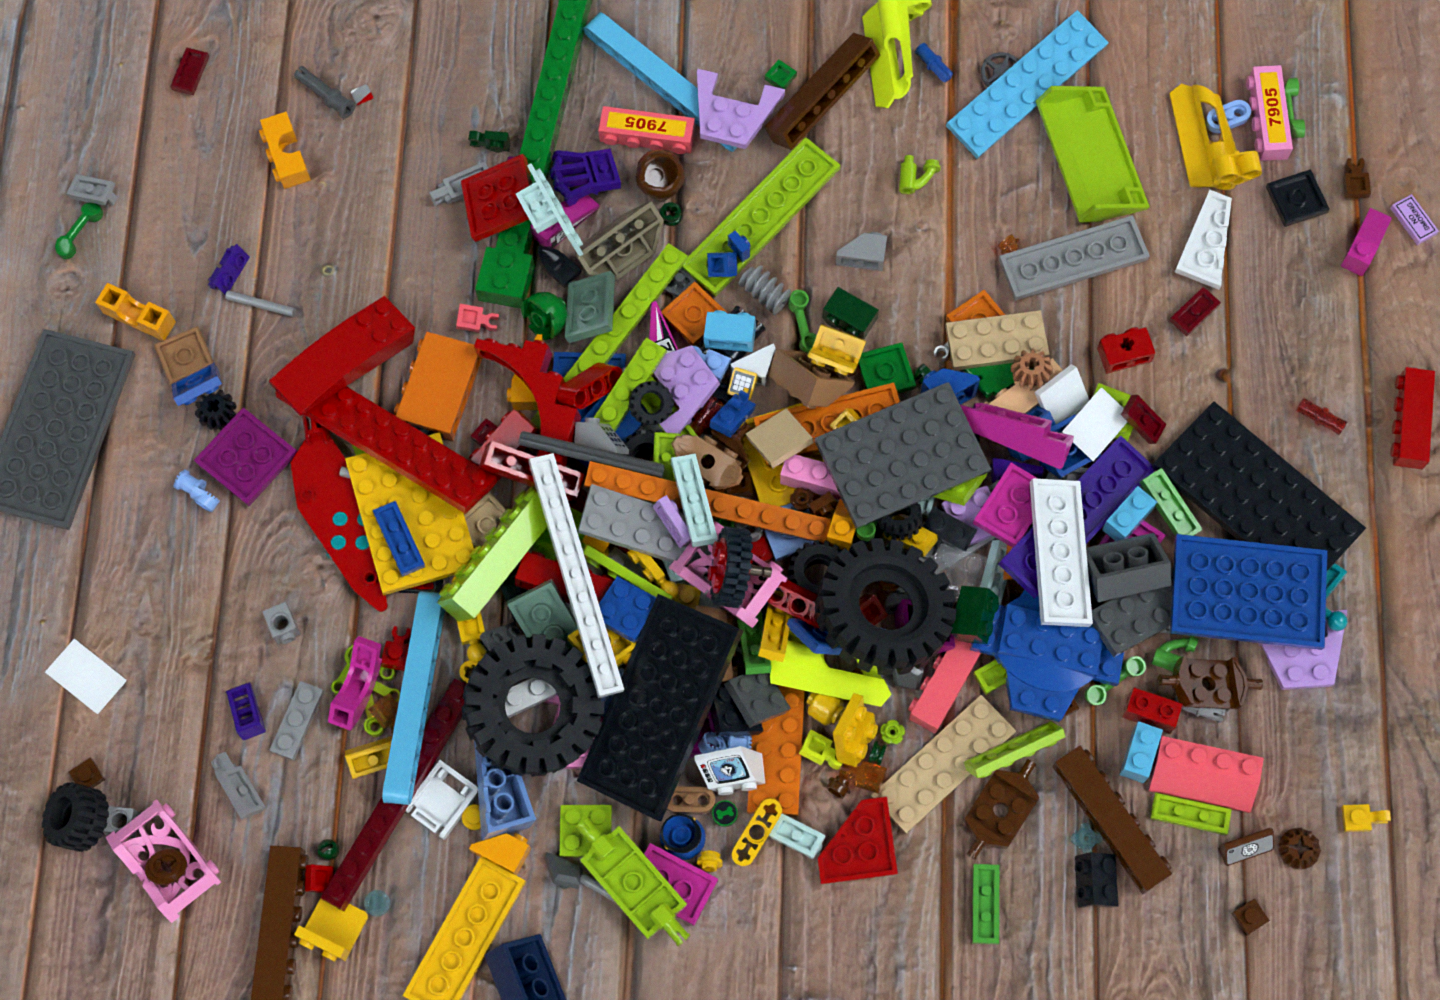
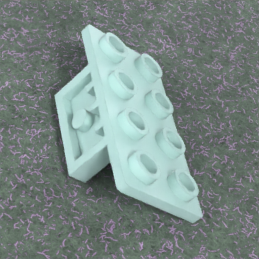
[516,163,583,257]

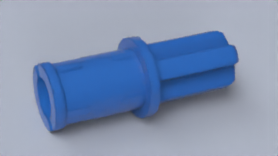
[915,43,953,83]

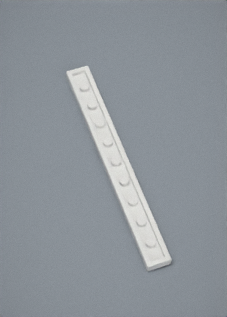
[529,453,624,698]

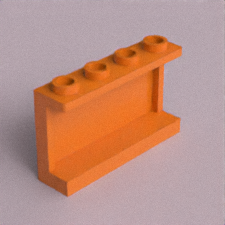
[394,331,483,441]

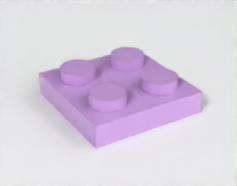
[941,486,994,546]

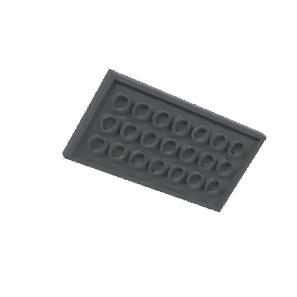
[0,329,135,530]

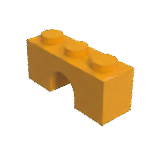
[259,111,311,189]
[95,283,176,341]

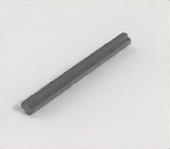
[519,431,665,478]

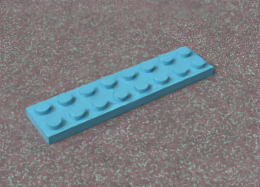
[946,10,1109,159]

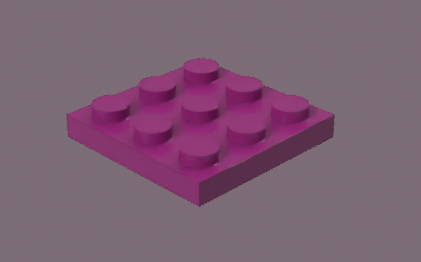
[194,407,297,507]

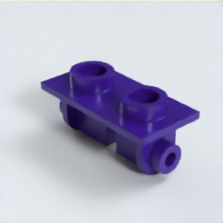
[208,244,250,295]

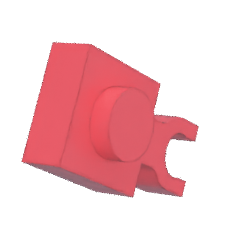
[456,304,499,333]

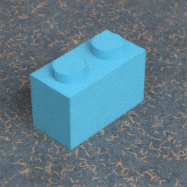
[704,310,756,352]
[1102,486,1157,541]
[1119,721,1163,783]

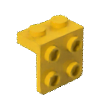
[807,324,866,375]
[294,898,368,962]

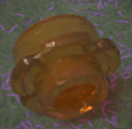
[998,234,1020,255]

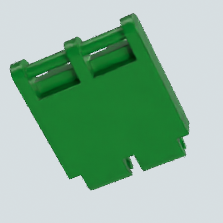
[963,363,1033,398]

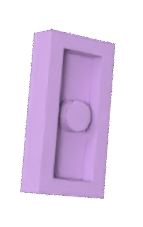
[653,495,691,548]

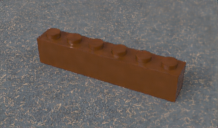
[764,33,880,150]
[1052,745,1172,895]
[251,845,309,1000]

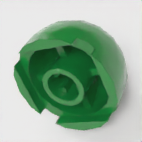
[521,292,567,340]

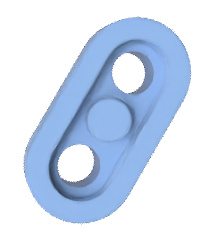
[1205,100,1251,133]

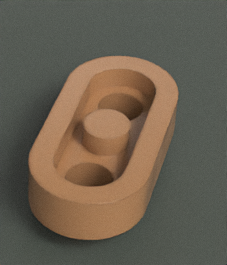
[667,786,715,814]

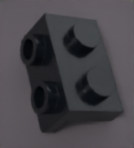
[1075,852,1119,908]

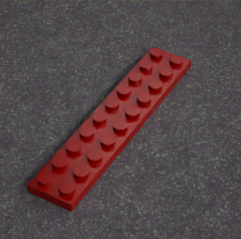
[275,386,497,514]

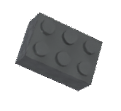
[1086,533,1171,602]

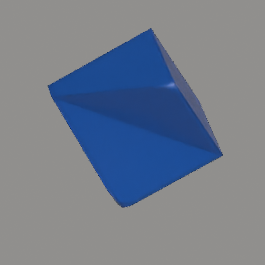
[707,252,737,277]

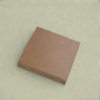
[154,326,214,387]

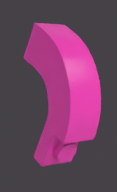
[328,636,382,731]

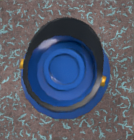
[660,813,706,860]

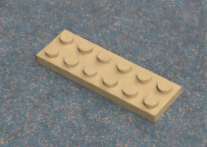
[871,695,1016,835]

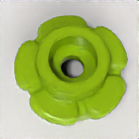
[880,720,905,744]

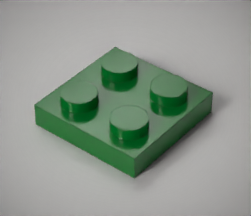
[858,342,916,393]

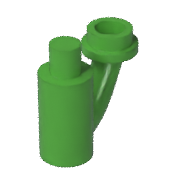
[1151,636,1199,672]

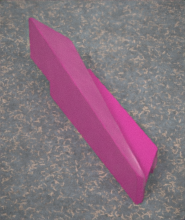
[960,403,1074,469]

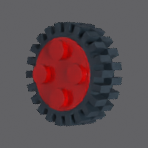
[707,526,772,608]

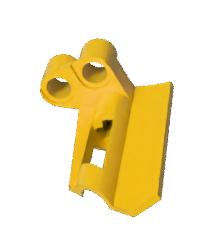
[1169,83,1262,190]

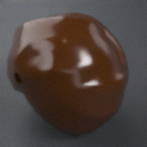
[636,150,685,201]

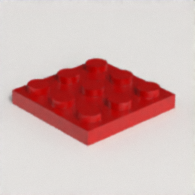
[461,154,532,242]

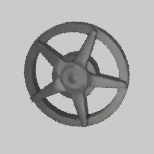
[981,52,1019,87]

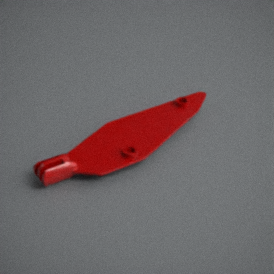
[290,414,388,612]

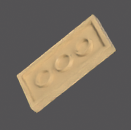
[945,310,1050,370]

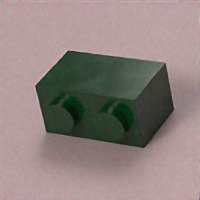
[822,287,879,339]
[950,586,999,644]

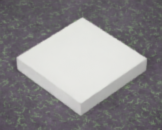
[1034,364,1090,424]

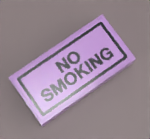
[1390,194,1439,245]

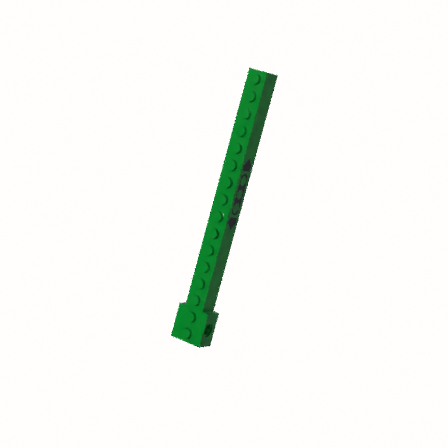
[475,0,592,309]

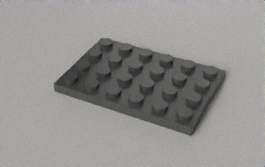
[814,382,991,529]

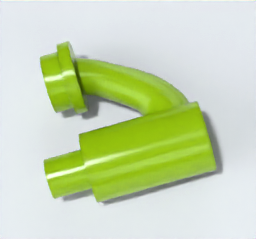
[899,155,941,194]

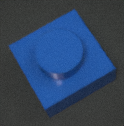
[728,230,751,263]

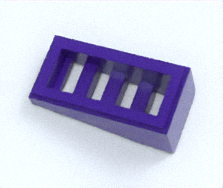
[990,458,1043,483]
[226,682,266,740]

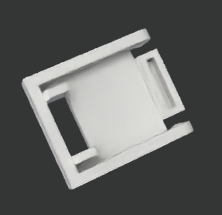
[405,760,478,840]

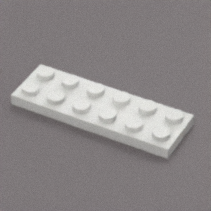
[1030,478,1093,627]

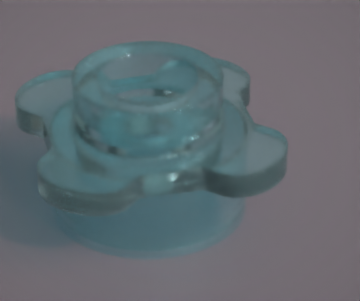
[1071,823,1102,854]

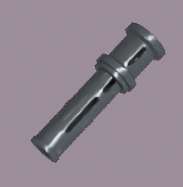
[294,66,356,119]

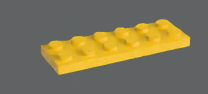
[402,856,526,1000]

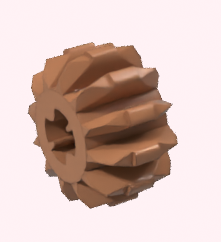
[1011,348,1053,391]

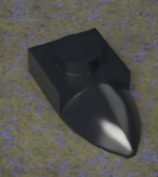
[538,246,581,288]

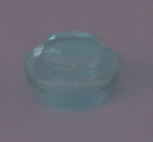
[364,890,391,917]

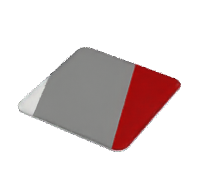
[351,84,373,105]

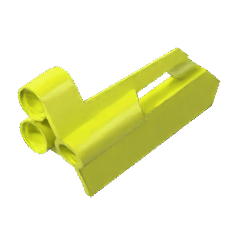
[862,0,932,108]
[770,617,892,707]

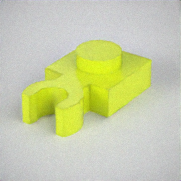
[799,730,842,770]

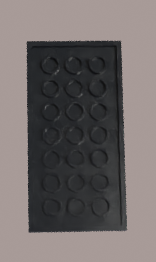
[1151,401,1366,571]
[577,594,744,821]

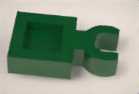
[468,130,511,153]

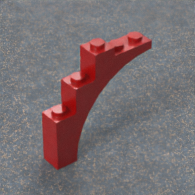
[474,338,581,467]

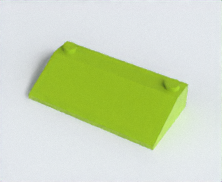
[1036,86,1150,222]

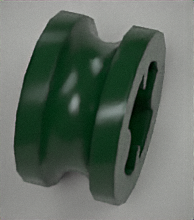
[660,202,681,226]
[868,741,887,766]

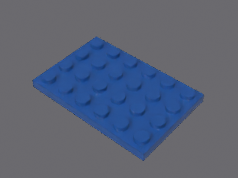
[1170,534,1327,650]

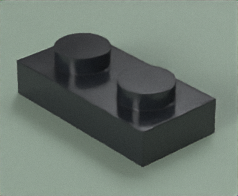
[923,506,977,552]

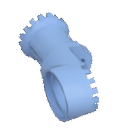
[173,469,220,512]
[698,732,752,754]

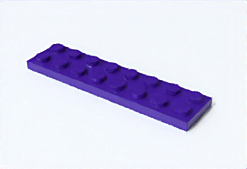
[998,436,1155,599]

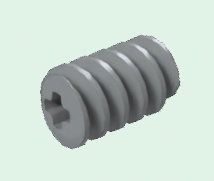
[739,265,791,315]

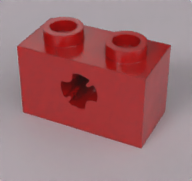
[1097,327,1156,374]
[1122,688,1183,734]

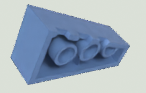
[474,741,536,841]

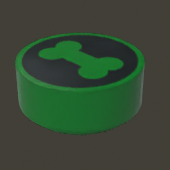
[712,800,738,827]

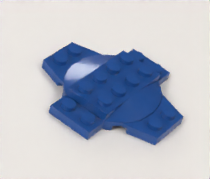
[970,589,1124,722]

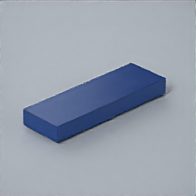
[373,501,425,577]

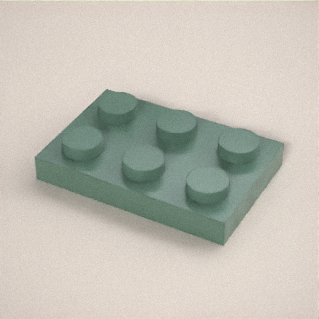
[565,271,615,343]
[507,579,578,649]

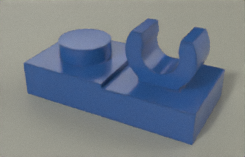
[709,390,756,438]

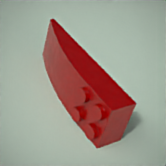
[269,295,415,416]

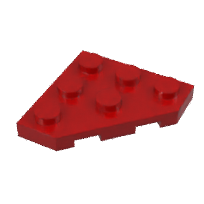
[817,797,898,884]

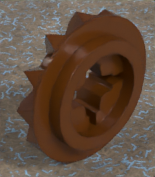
[1278,827,1321,869]
[145,849,188,888]

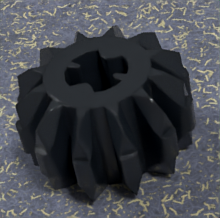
[195,389,237,430]

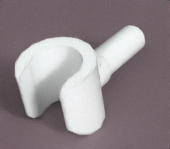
[934,341,949,362]

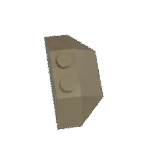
[575,201,664,280]

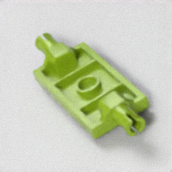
[576,817,690,946]

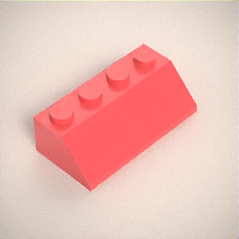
[1148,736,1264,813]

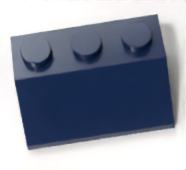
[484,934,566,1000]

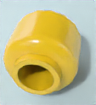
[806,692,845,726]

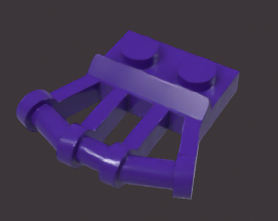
[550,149,621,206]

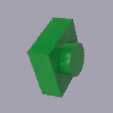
[765,59,797,89]

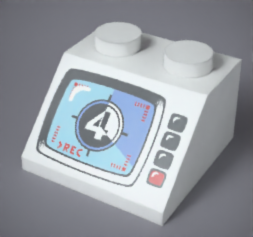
[694,746,766,795]

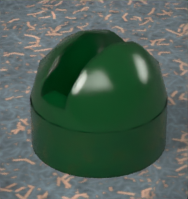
[914,363,931,384]
[318,839,339,861]

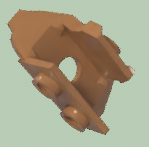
[671,434,743,490]

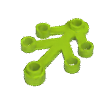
[331,645,400,737]

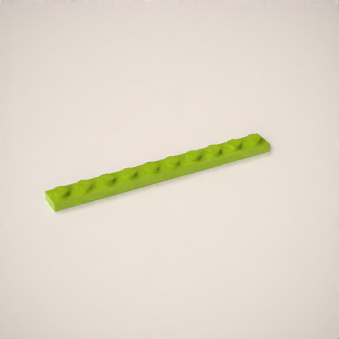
[530,243,688,435]

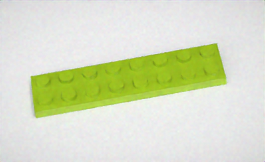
[682,137,841,297]

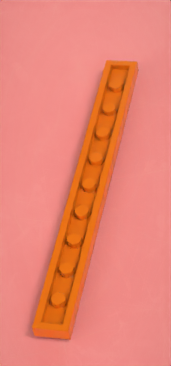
[584,461,831,544]

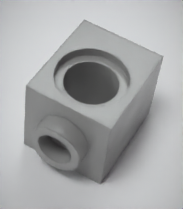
[262,602,301,644]
[103,806,140,838]

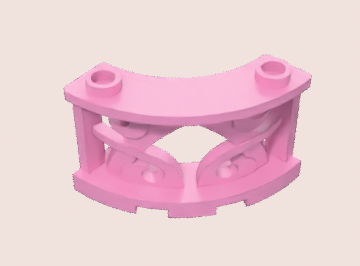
[669,521,788,628]
[106,799,221,923]

